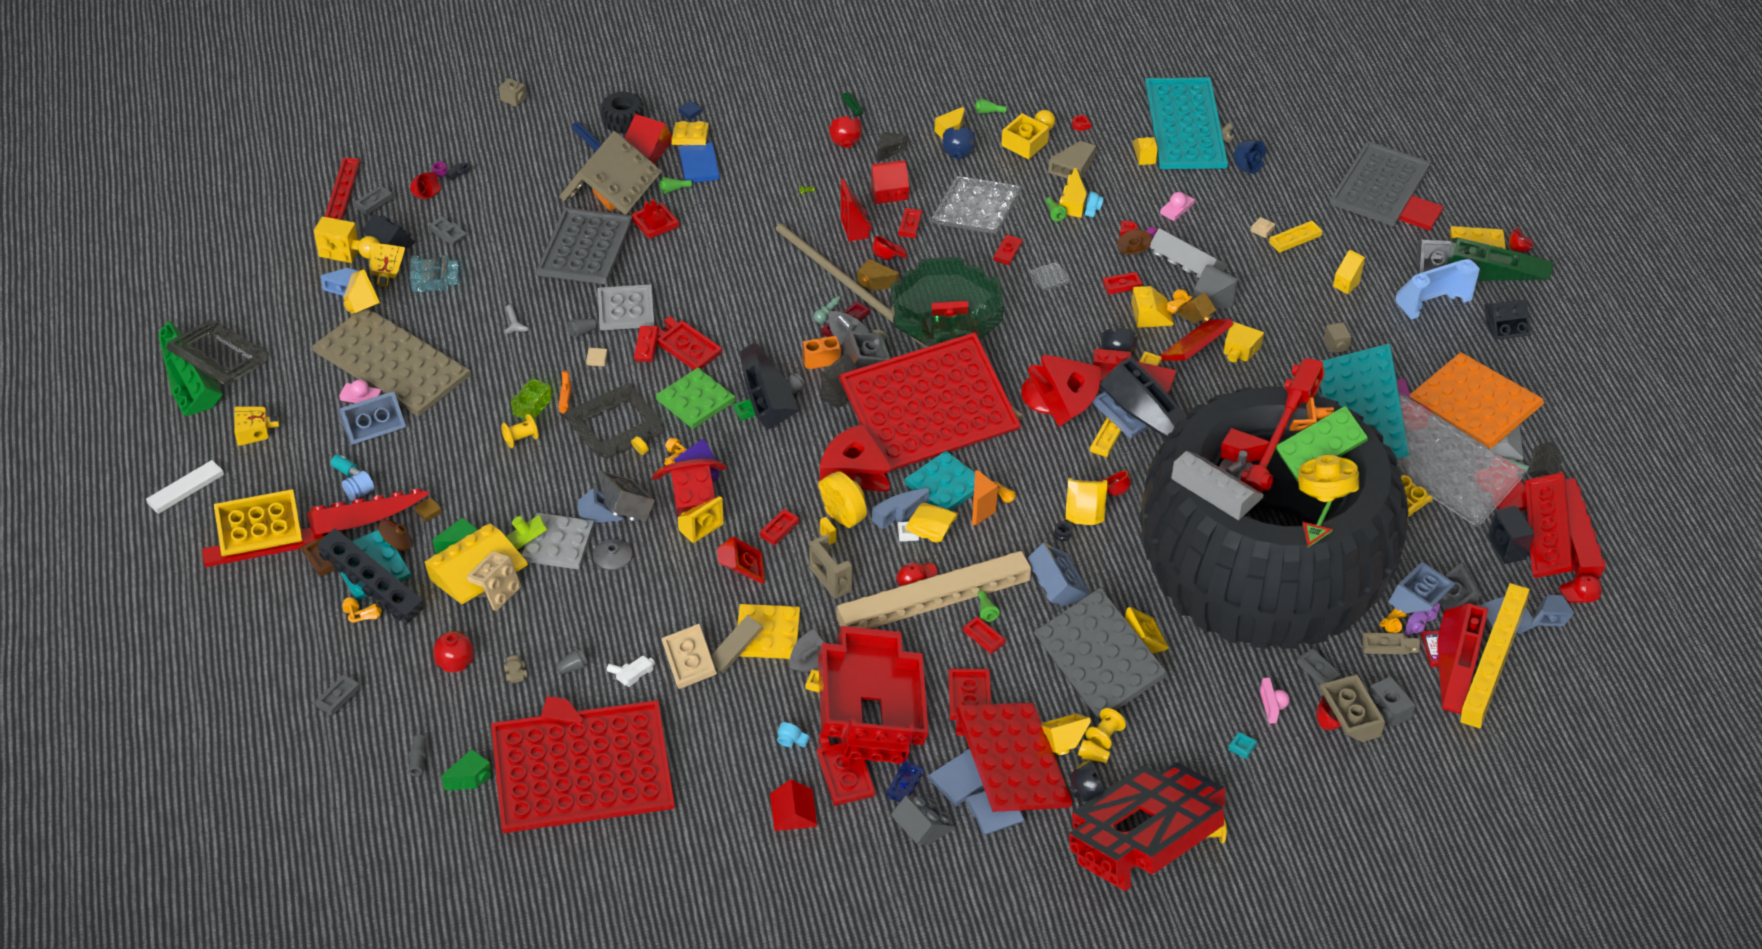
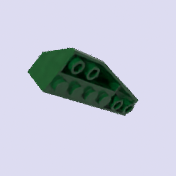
[1445,237,1554,281]

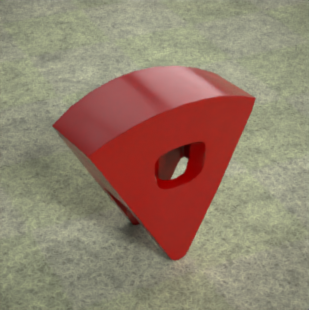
[1028,355,1101,427]
[820,424,891,492]

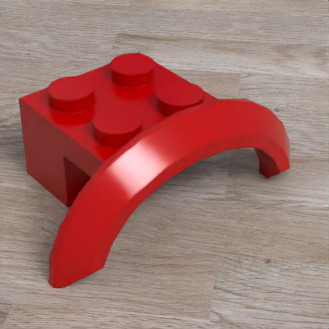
[651,459,727,515]

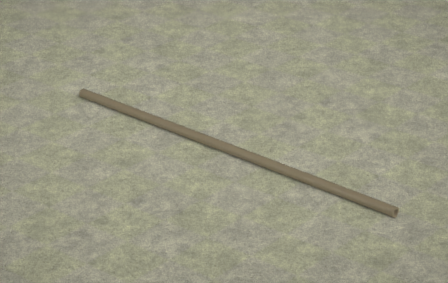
[776,223,1023,421]

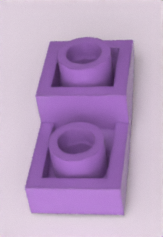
[1405,603,1440,636]

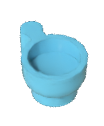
[1084,191,1103,217]
[777,722,810,747]

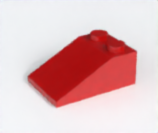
[840,179,871,242]

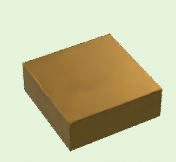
[414,497,442,522]

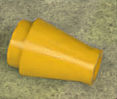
[1078,739,1110,764]

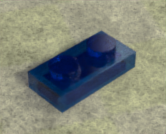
[886,761,924,802]

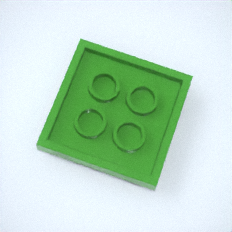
[656,368,735,429]

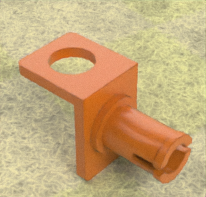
[1290,398,1334,431]

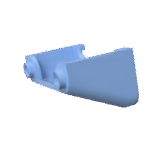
[1396,259,1480,319]

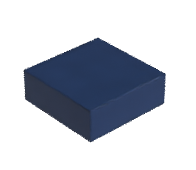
[678,101,702,120]

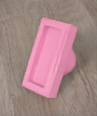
[1160,192,1195,221]
[339,379,382,403]
[1260,678,1290,724]

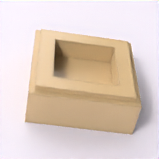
[586,348,607,366]

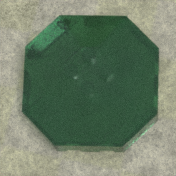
[890,257,1004,347]

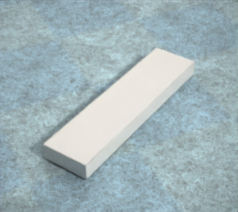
[146,460,224,514]

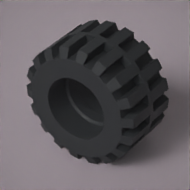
[601,91,644,134]

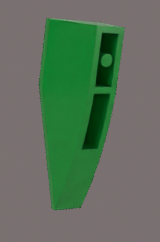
[158,321,223,417]

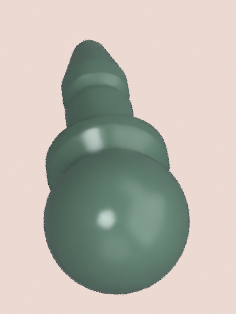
[814,296,840,323]

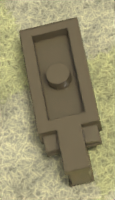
[1362,633,1420,654]

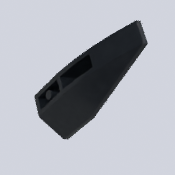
[740,342,799,430]
[1099,357,1186,438]

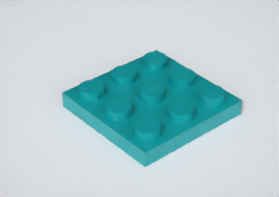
[905,451,975,511]
[336,530,411,601]

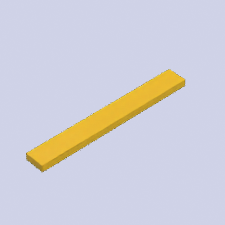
[1090,351,1162,457]

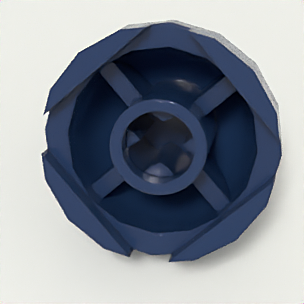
[942,127,976,159]
[1234,139,1266,174]

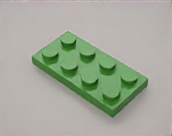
[1276,406,1368,481]

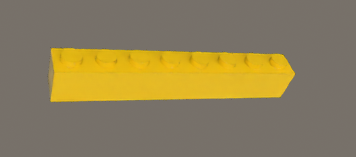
[1460,583,1530,729]

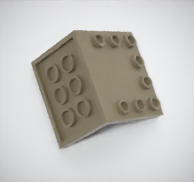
[559,131,662,215]

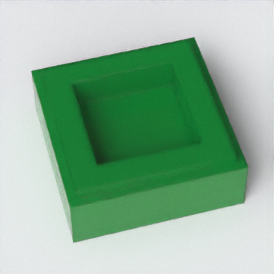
[733,399,756,421]

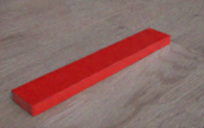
[325,158,361,220]
[202,528,323,568]

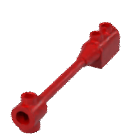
[1241,358,1325,493]

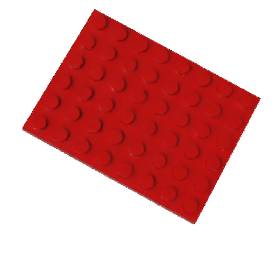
[839,332,1021,472]
[491,700,675,834]

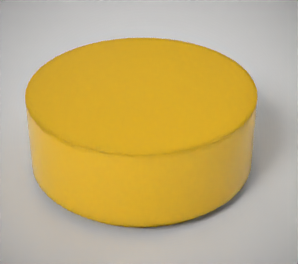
[631,436,649,455]

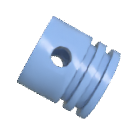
[342,470,374,501]

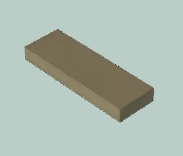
[711,615,764,674]

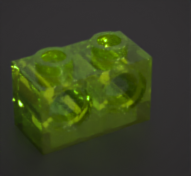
[511,378,552,420]

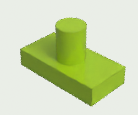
[507,515,547,550]

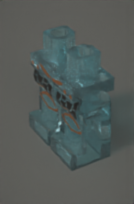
[410,255,459,292]

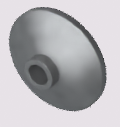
[593,539,633,570]

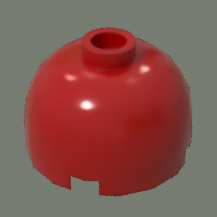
[828,116,862,148]
[433,631,475,672]

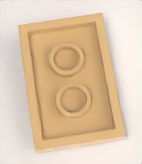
[661,624,717,689]

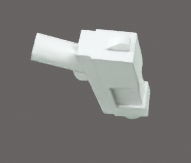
[607,656,655,687]

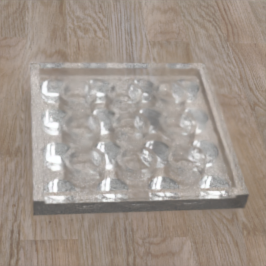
[932,176,1021,234]

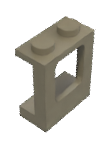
[810,534,852,599]

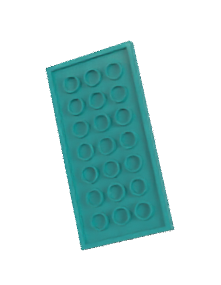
[1145,77,1228,169]
[1321,344,1410,459]

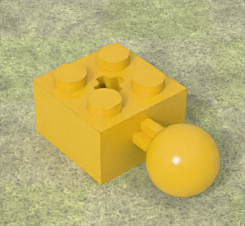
[1001,110,1055,159]
[314,217,380,263]

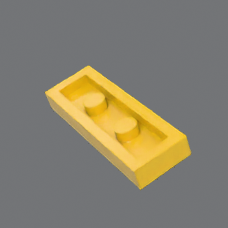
[1269,221,1322,253]

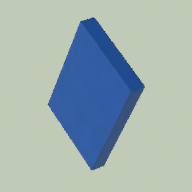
[679,142,719,183]

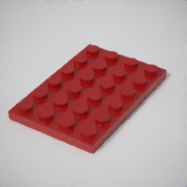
[956,703,1073,812]

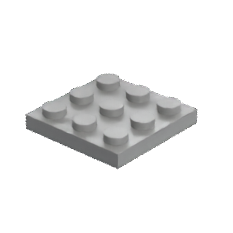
[597,284,654,330]
[522,513,594,570]

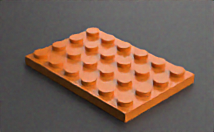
[1409,352,1544,449]

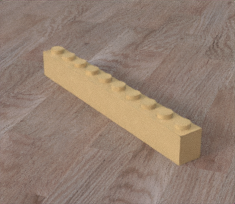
[837,551,1031,629]

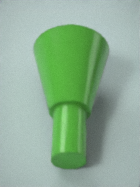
[975,98,1006,114]
[659,177,692,194]
[1045,197,1067,222]
[978,591,1000,622]

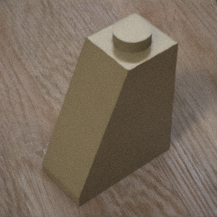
[1048,141,1096,180]

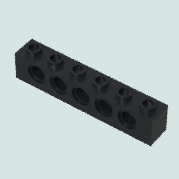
[318,528,423,625]

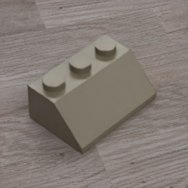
[1319,675,1385,742]

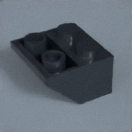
[362,213,415,248]
[1484,300,1531,340]

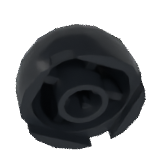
[1101,328,1138,356]
[1069,760,1105,802]

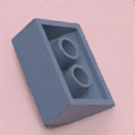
[337,391,406,445]
[1027,543,1090,606]
[1388,562,1456,613]

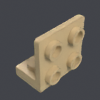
[466,551,521,611]

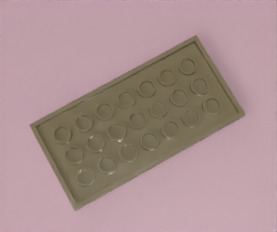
[312,308,471,417]

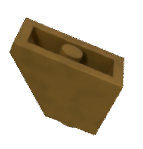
[857,259,899,291]
[1176,292,1216,324]

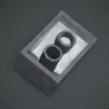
[599,470,655,522]

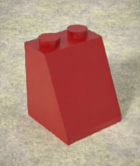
[624,114,672,164]

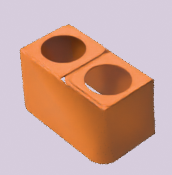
[802,336,841,369]

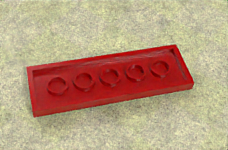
[1525,472,1574,579]

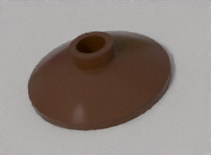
[1117,230,1152,255]
[378,520,413,551]

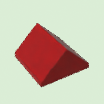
[770,779,817,831]

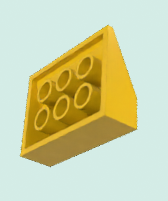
[214,489,302,556]
[425,523,528,604]

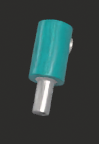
[331,454,361,477]

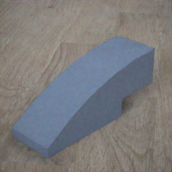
[872,488,930,529]

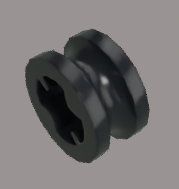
[1054,522,1072,541]

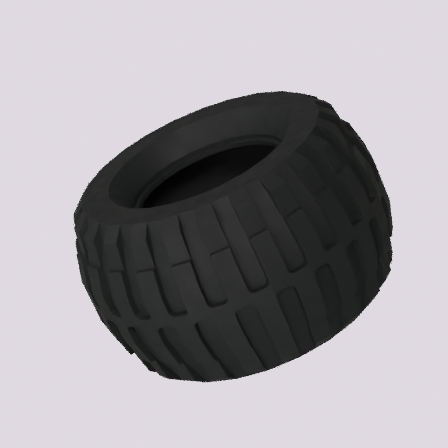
[1140,386,1409,649]

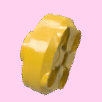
[1298,455,1359,502]
[818,472,867,528]

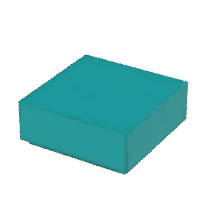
[1228,732,1257,759]

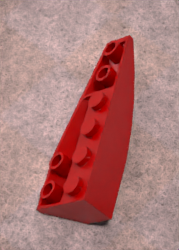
[306,488,429,535]
[1437,603,1488,714]

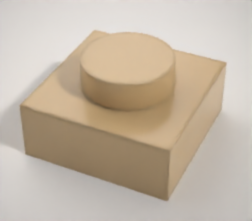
[1251,217,1275,238]

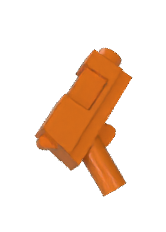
[559,370,572,414]

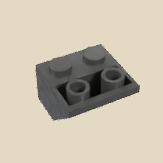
[891,795,955,845]

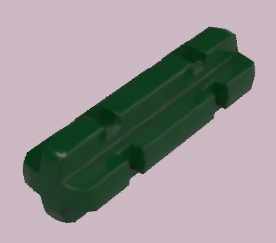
[842,92,863,116]

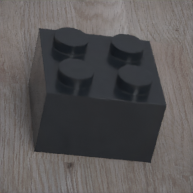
[1488,505,1534,564]

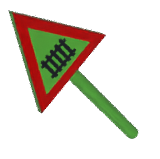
[1303,501,1333,548]

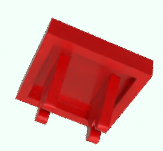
[631,199,679,239]

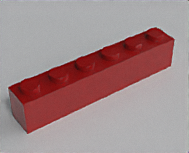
[1566,478,1606,579]

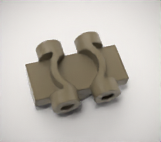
[503,655,527,683]

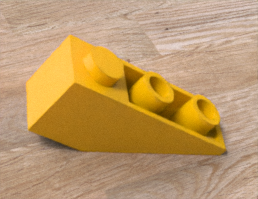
[1059,168,1086,218]

